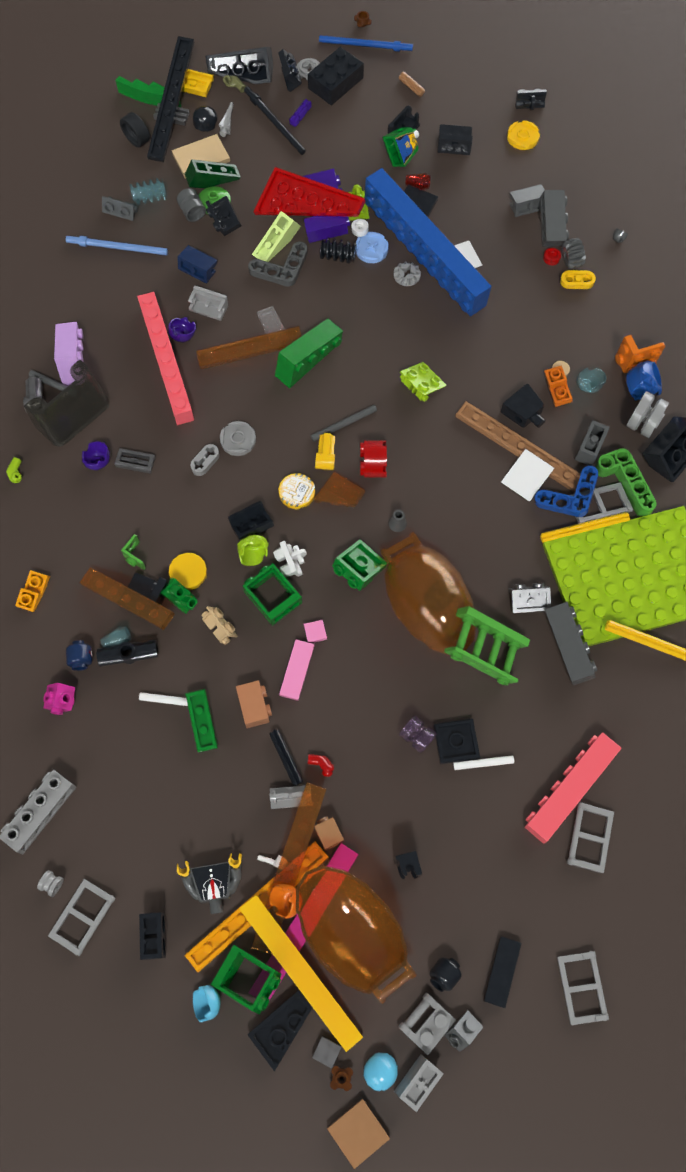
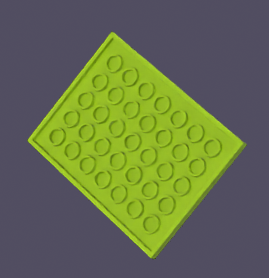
[543,506,686,646]

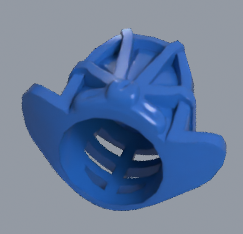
[626,361,662,401]

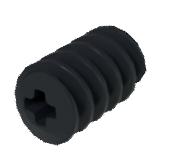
[320,237,357,264]

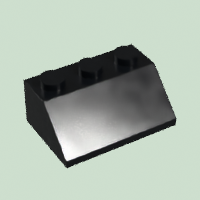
[642,416,686,482]

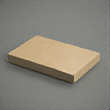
[172,134,230,178]

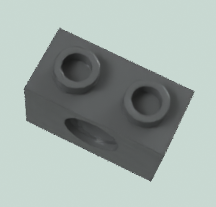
[575,420,610,466]

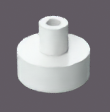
[351,219,369,237]

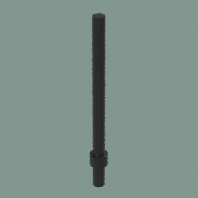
[244,86,306,155]

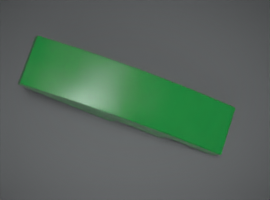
[116,76,181,107]

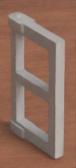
[570,482,633,524]
[567,802,614,873]
[48,879,116,956]
[557,951,609,1025]

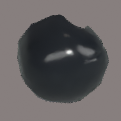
[193,106,217,132]

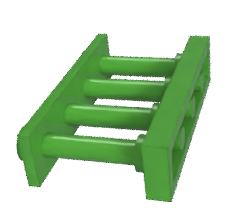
[444,606,530,685]

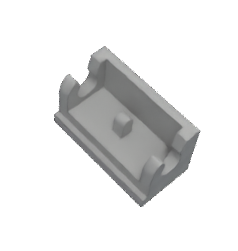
[188,285,228,321]
[394,1054,443,1112]

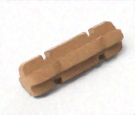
[399,72,425,97]

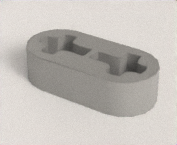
[190,444,219,476]

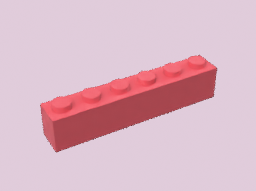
[524,732,622,844]

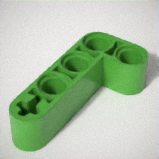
[595,448,657,517]

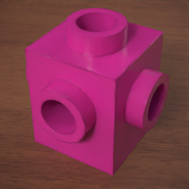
[43,683,75,715]

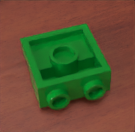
[332,539,388,591]

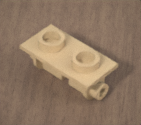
[201,606,238,645]

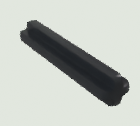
[269,729,303,786]

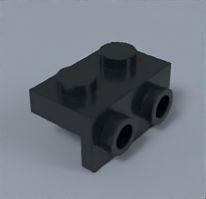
[278,49,302,92]
[206,196,242,236]
[228,501,274,541]

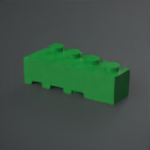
[275,319,343,389]

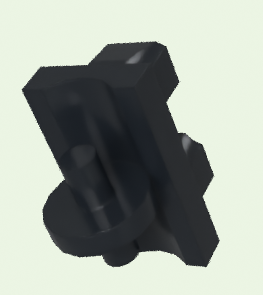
[515,89,547,110]

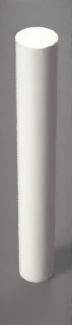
[139,692,188,706]
[453,755,514,770]

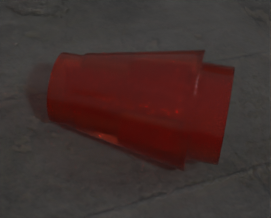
[405,173,431,190]

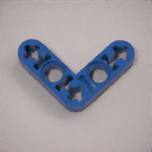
[535,466,598,517]

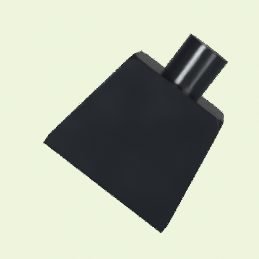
[500,383,546,428]

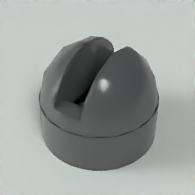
[613,228,628,243]

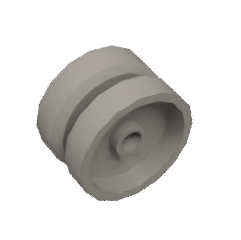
[626,391,669,439]

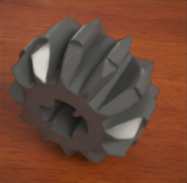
[562,238,586,269]

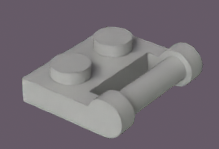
[398,992,456,1055]

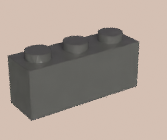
[540,190,569,247]

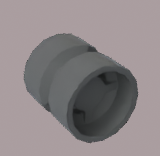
[176,188,206,222]

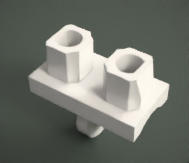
[273,541,307,577]

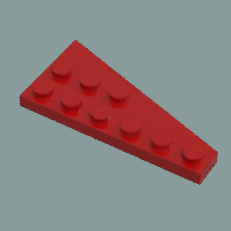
[253,167,366,217]

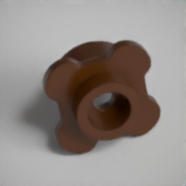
[354,11,372,27]
[330,1066,353,1091]

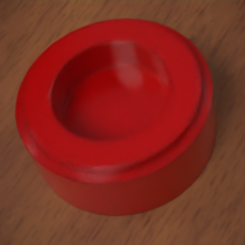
[543,248,561,266]

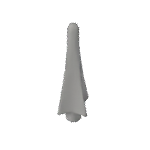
[218,102,234,137]

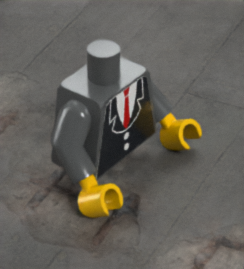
[176,853,242,914]

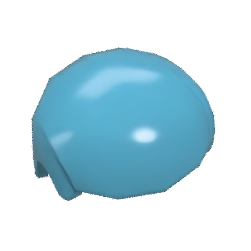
[193,985,221,1022]
[363,1052,398,1091]

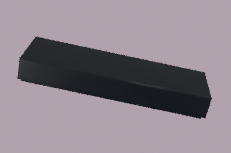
[483,936,522,1008]

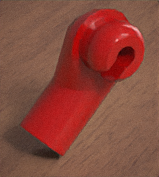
[308,754,334,777]

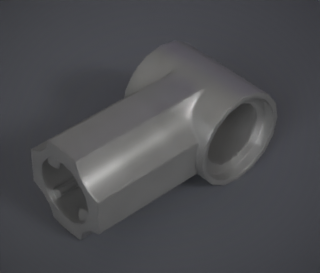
[23,376,46,413]

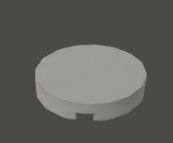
[220,421,256,456]

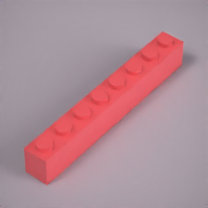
[137,292,194,425]

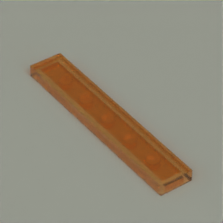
[196,326,302,369]
[79,567,175,630]

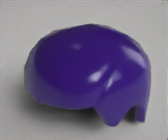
[168,317,196,343]
[82,441,110,470]

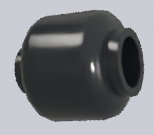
[429,958,462,992]

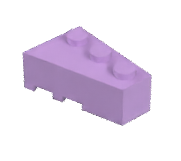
[54,322,84,386]

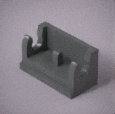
[510,184,545,217]

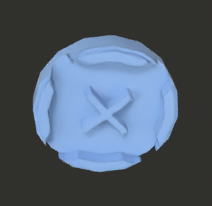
[356,232,388,263]

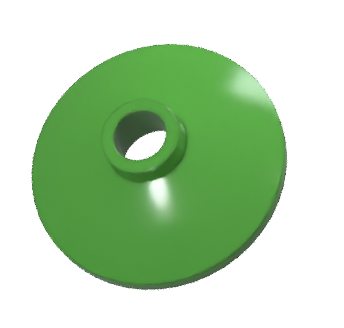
[198,186,231,214]

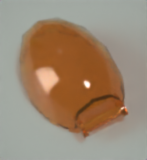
[380,532,476,655]
[296,866,417,1004]

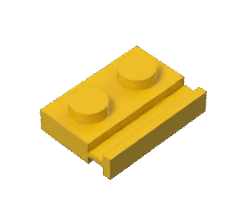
[182,69,214,97]

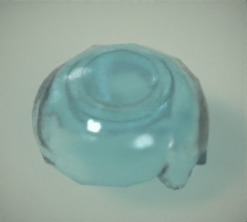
[577,368,607,393]

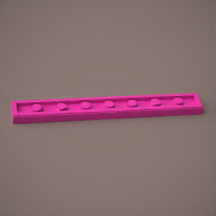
[249,843,359,1001]

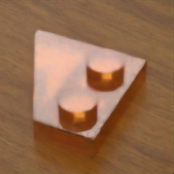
[314,472,365,508]

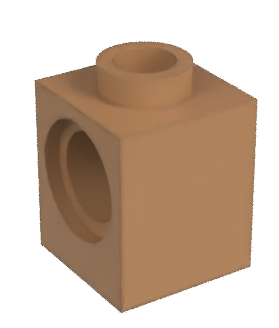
[314,816,344,851]

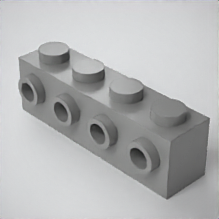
[0,769,77,855]

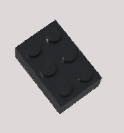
[308,46,364,106]

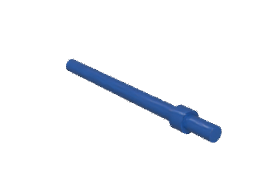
[319,35,413,52]

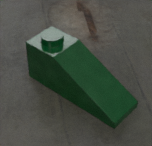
[185,159,241,189]

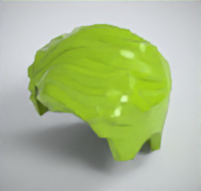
[237,535,268,566]

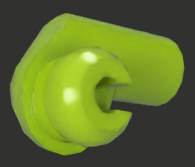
[6,457,22,483]

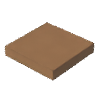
[327,1098,390,1169]

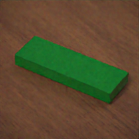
[185,689,218,753]

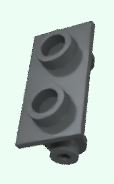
[102,196,138,221]

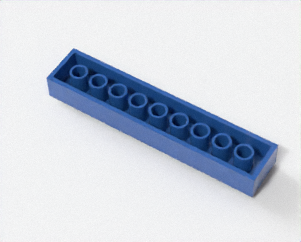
[364,168,492,317]

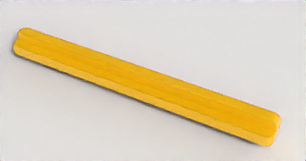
[540,512,630,543]
[605,620,686,661]

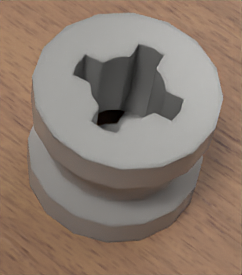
[37,870,64,897]

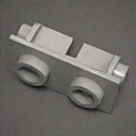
[270,785,312,809]

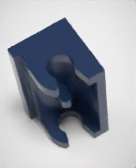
[178,245,217,284]

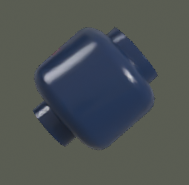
[66,640,92,671]

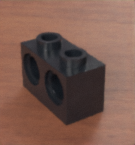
[139,912,166,960]

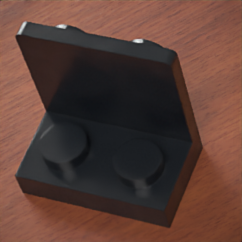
[438,124,473,155]
[118,573,168,621]

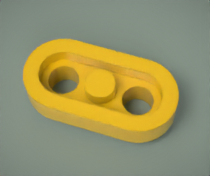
[560,270,596,289]

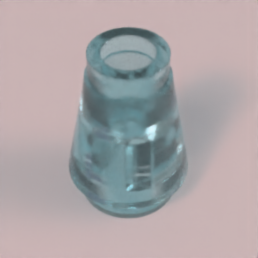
[100,626,131,648]

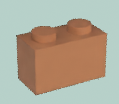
[236,680,272,728]

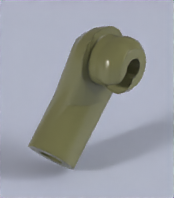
[223,75,246,93]

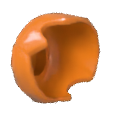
[270,884,301,919]

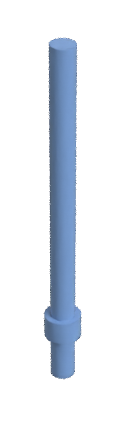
[66,236,168,255]

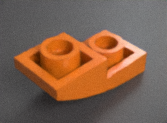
[544,365,573,407]

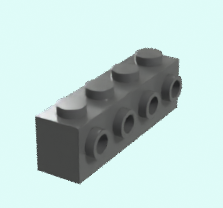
[545,602,598,685]

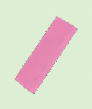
[279,640,314,701]

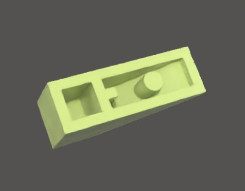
[252,211,301,262]

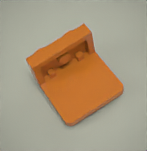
[615,335,665,373]

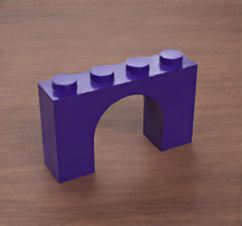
[303,168,350,243]

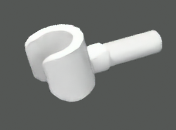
[257,855,288,870]

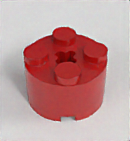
[360,440,387,478]

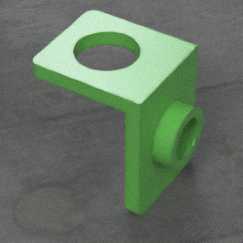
[121,534,146,570]

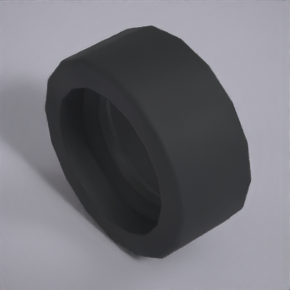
[120,112,150,148]

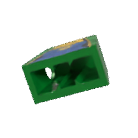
[382,127,419,167]

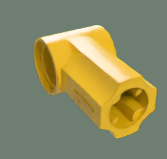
[315,433,335,470]

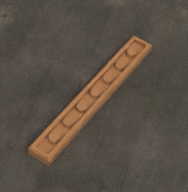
[455,401,588,493]

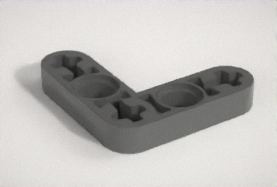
[248,241,308,287]

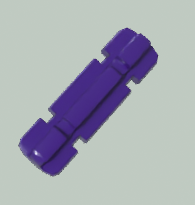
[289,99,312,127]

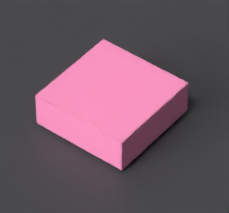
[304,620,327,643]

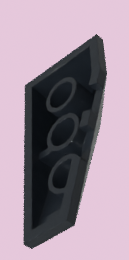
[205,47,273,84]

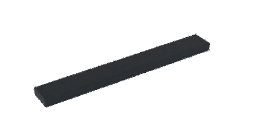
[147,36,195,162]

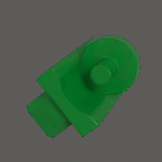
[161,578,198,614]

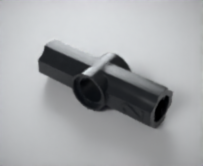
[96,640,159,667]

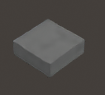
[312,1036,342,1068]

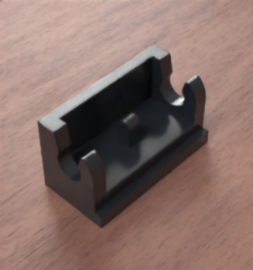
[388,105,420,134]
[393,851,422,879]

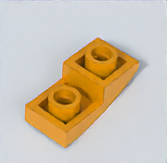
[15,570,50,612]

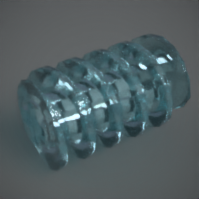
[129,178,167,205]

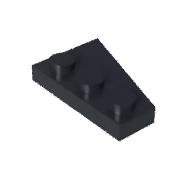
[247,990,313,1072]

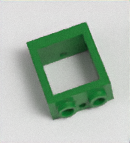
[243,563,302,626]
[211,945,282,1015]

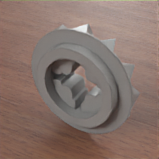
[297,58,320,80]
[393,261,421,286]

